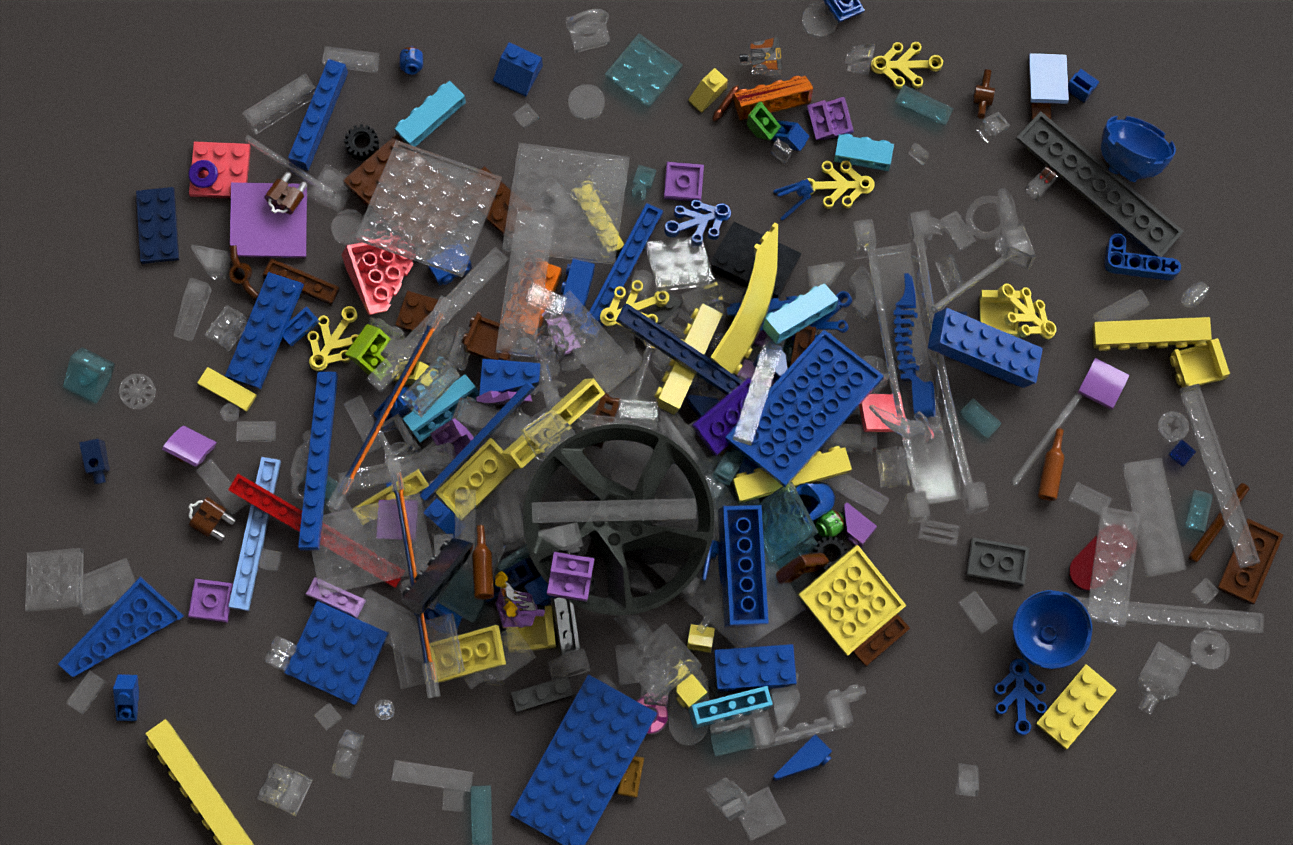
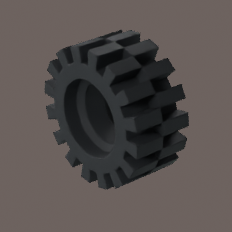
[344,124,379,161]
[813,536,848,572]

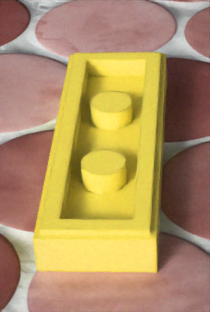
[197,367,257,412]

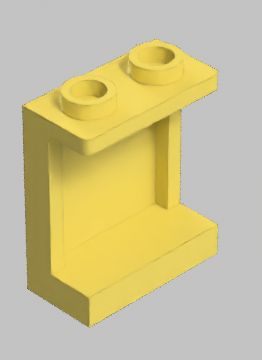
[979,290,1020,338]
[1170,339,1230,390]
[502,606,556,653]

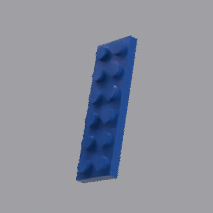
[225,272,304,389]

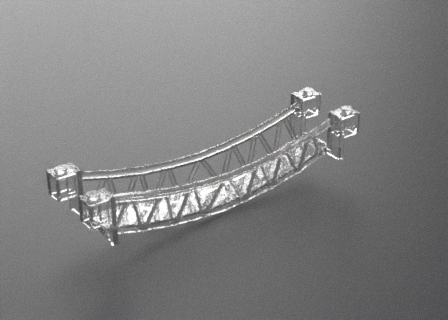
[851,210,989,523]

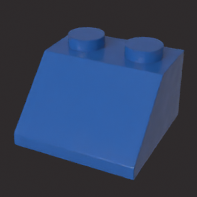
[493,42,543,97]

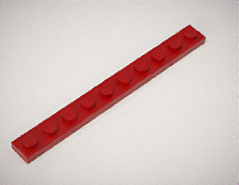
[228,474,406,588]

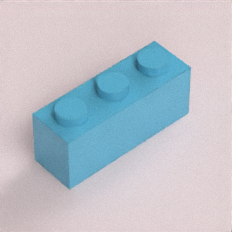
[834,134,894,171]

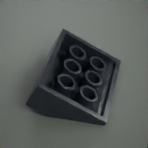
[709,222,802,299]
[402,538,473,617]

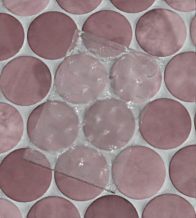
[311,493,433,596]

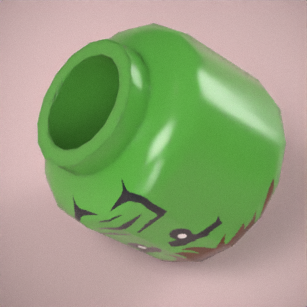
[815,510,845,538]

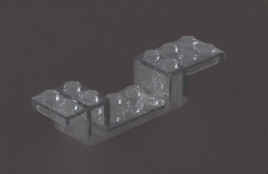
[709,684,866,751]

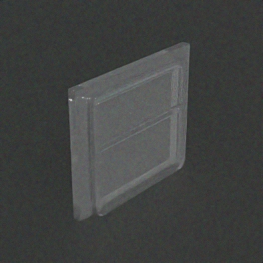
[390,613,465,689]

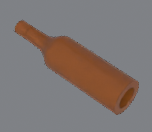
[1038,428,1065,501]
[472,525,494,600]

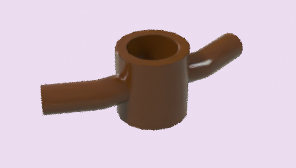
[973,69,995,119]
[229,245,259,300]

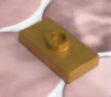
[618,756,644,798]

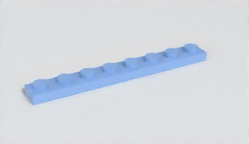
[228,457,281,611]

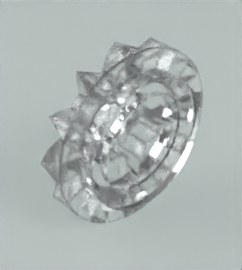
[1158,411,1189,441]

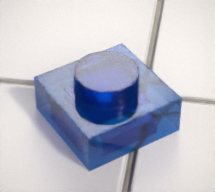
[1168,439,1197,467]

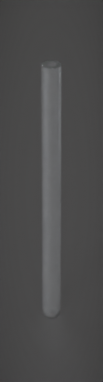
[244,135,336,198]
[931,257,1006,313]
[1011,393,1082,486]

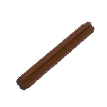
[1188,483,1250,563]

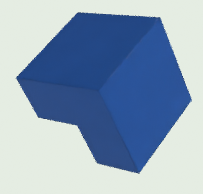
[1068,69,1099,103]

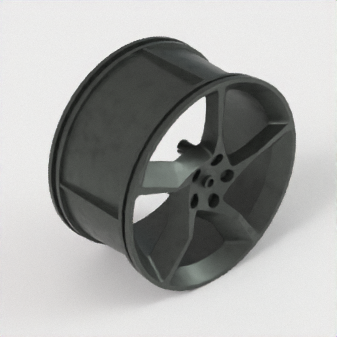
[523,424,715,615]

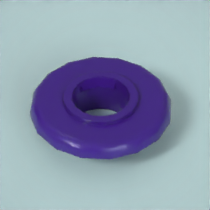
[188,160,218,188]

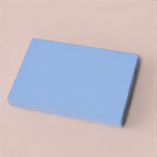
[1029,53,1069,104]

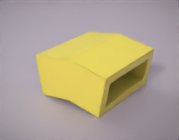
[687,624,715,653]

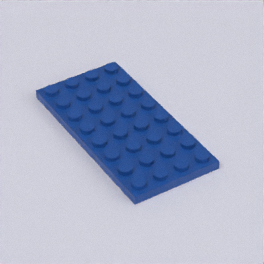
[725,330,884,488]
[510,674,658,845]

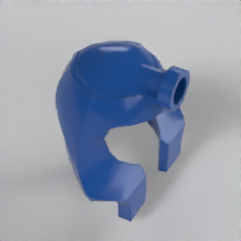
[786,482,835,523]

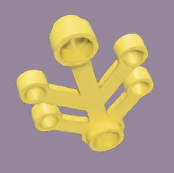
[871,42,943,89]
[807,161,874,209]
[600,280,669,333]
[997,284,1056,339]
[307,306,359,371]

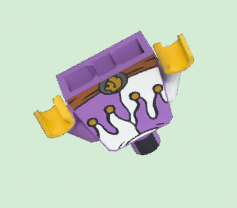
[495,571,545,628]

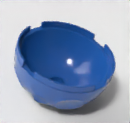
[1101,116,1176,182]
[1012,590,1092,669]

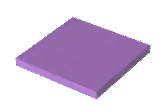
[230,182,307,258]

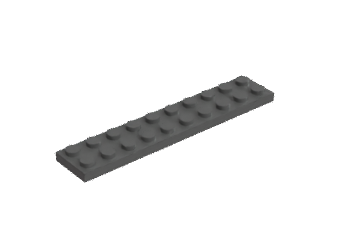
[1016,111,1184,257]

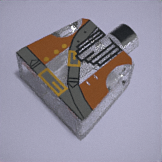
[739,37,782,77]

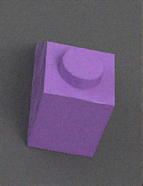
[843,502,877,548]

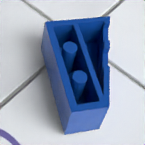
[479,359,541,396]

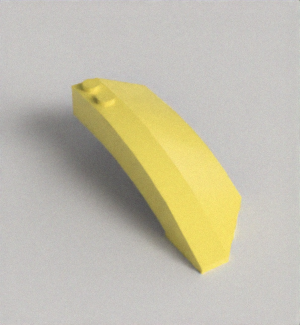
[711,223,778,375]

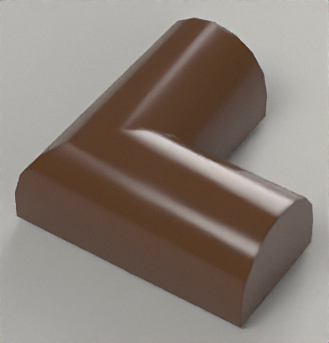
[776,553,829,584]

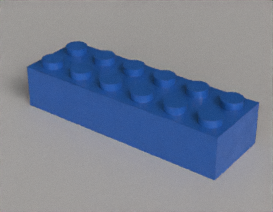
[928,308,1043,388]
[718,505,769,627]

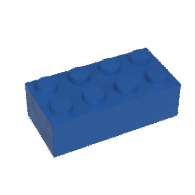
[714,644,797,693]

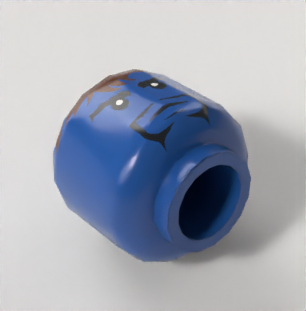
[399,46,423,75]

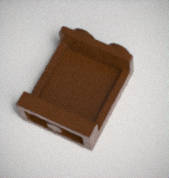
[462,312,521,361]

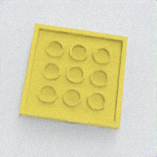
[797,545,906,656]

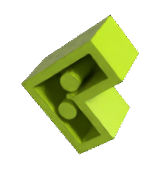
[345,324,392,380]

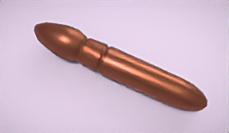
[712,85,739,121]

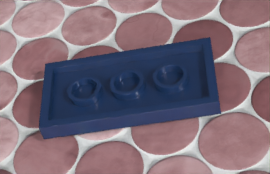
[136,187,179,264]

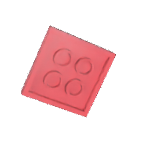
[189,142,251,198]

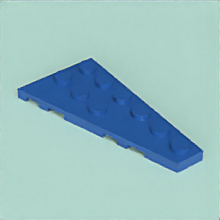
[58,576,184,677]

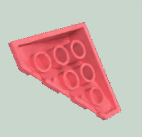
[341,235,419,315]

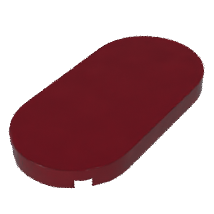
[1069,525,1135,591]

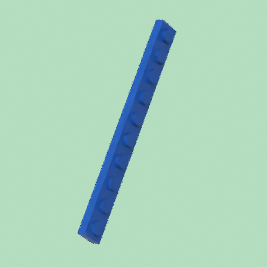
[298,372,338,550]

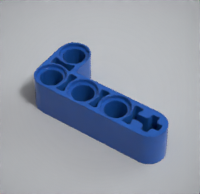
[1104,234,1181,280]

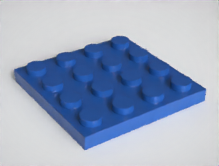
[284,601,389,705]

